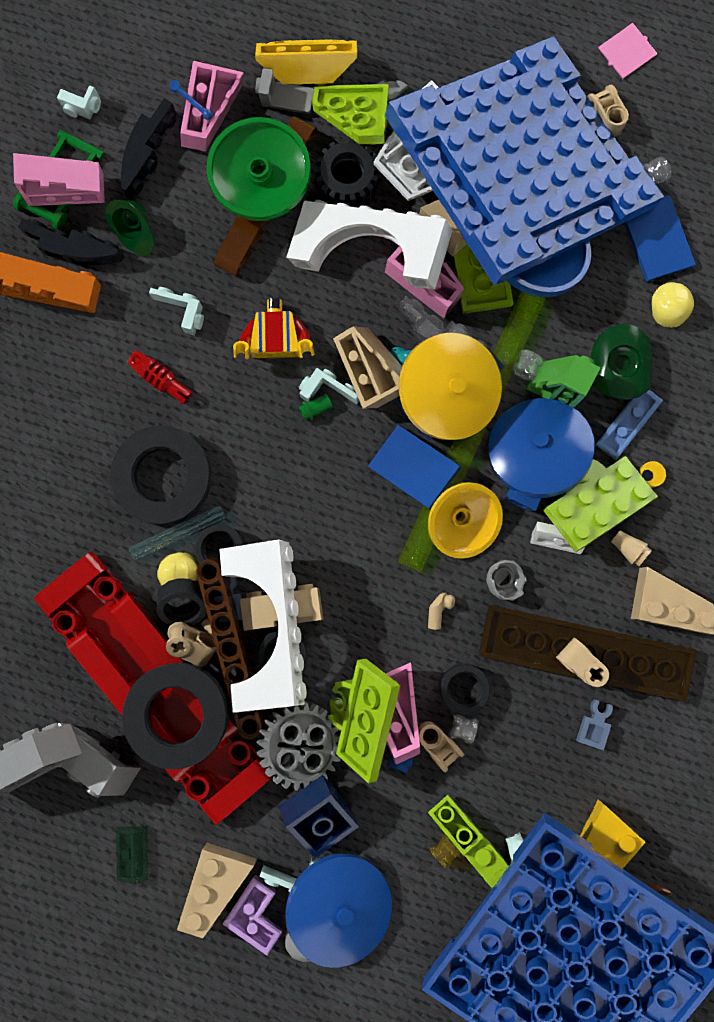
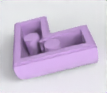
[223,875,283,955]

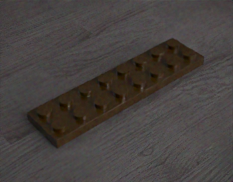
[478,605,696,702]

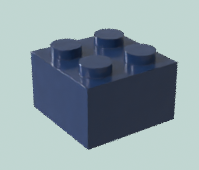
[279,775,359,858]

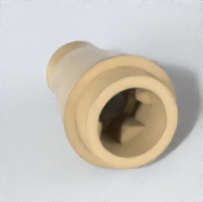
[611,530,652,566]

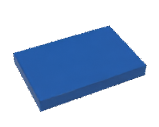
[624,195,696,282]
[368,425,461,510]

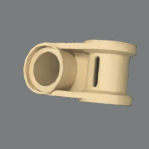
[587,85,629,137]
[166,622,217,667]
[556,638,609,687]
[418,721,465,773]

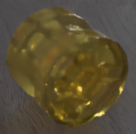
[429,834,462,869]

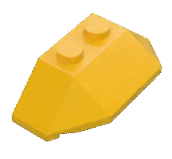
[255,40,357,86]

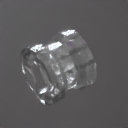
[512,350,544,381]
[449,714,478,744]

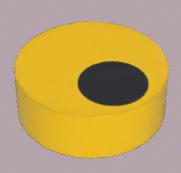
[639,461,666,488]

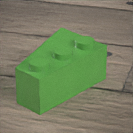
[525,355,600,408]

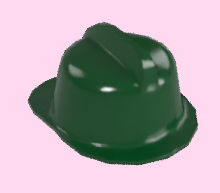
[105,200,154,257]

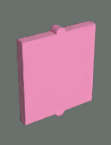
[598,23,658,79]

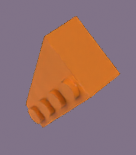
[0,252,101,313]

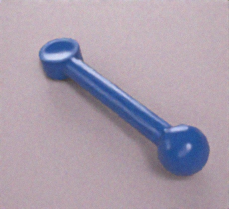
[170,80,213,120]

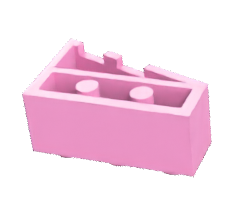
[180,61,244,152]
[13,153,105,206]
[385,246,464,319]
[385,663,420,764]

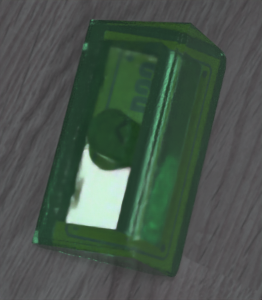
[116,826,148,884]

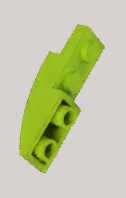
[428,795,509,888]

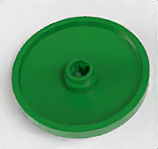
[207,117,311,221]

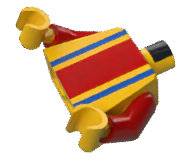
[233,298,315,359]

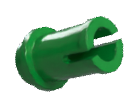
[298,393,333,421]

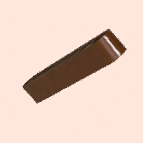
[214,116,317,277]
[197,558,264,739]

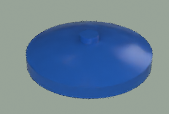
[506,240,591,297]
[489,398,594,498]
[285,853,392,968]

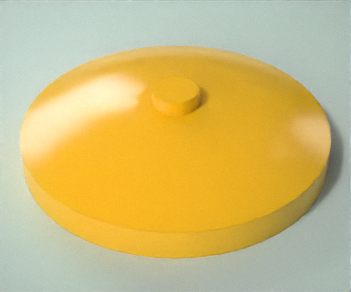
[399,333,502,440]

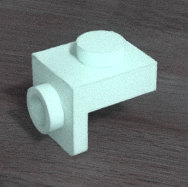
[57,86,101,119]

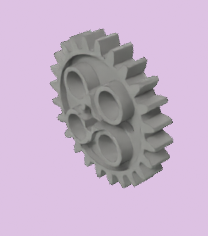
[257,701,340,791]

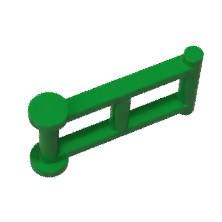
[13,130,105,231]

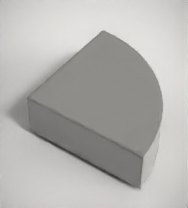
[377,80,408,103]

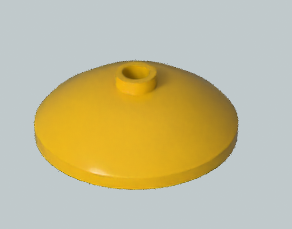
[428,482,503,558]

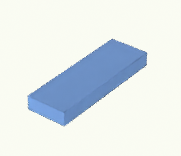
[595,390,663,460]

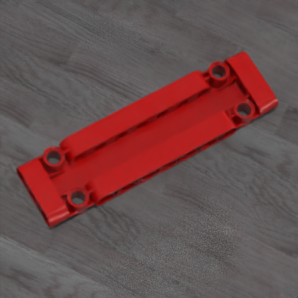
[34,551,274,825]

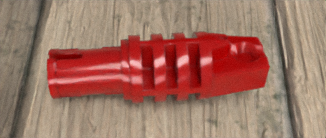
[127,350,193,405]

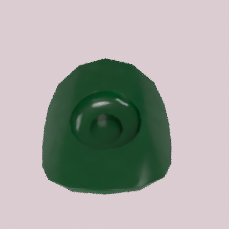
[590,324,653,400]

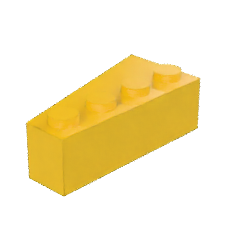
[580,800,646,869]

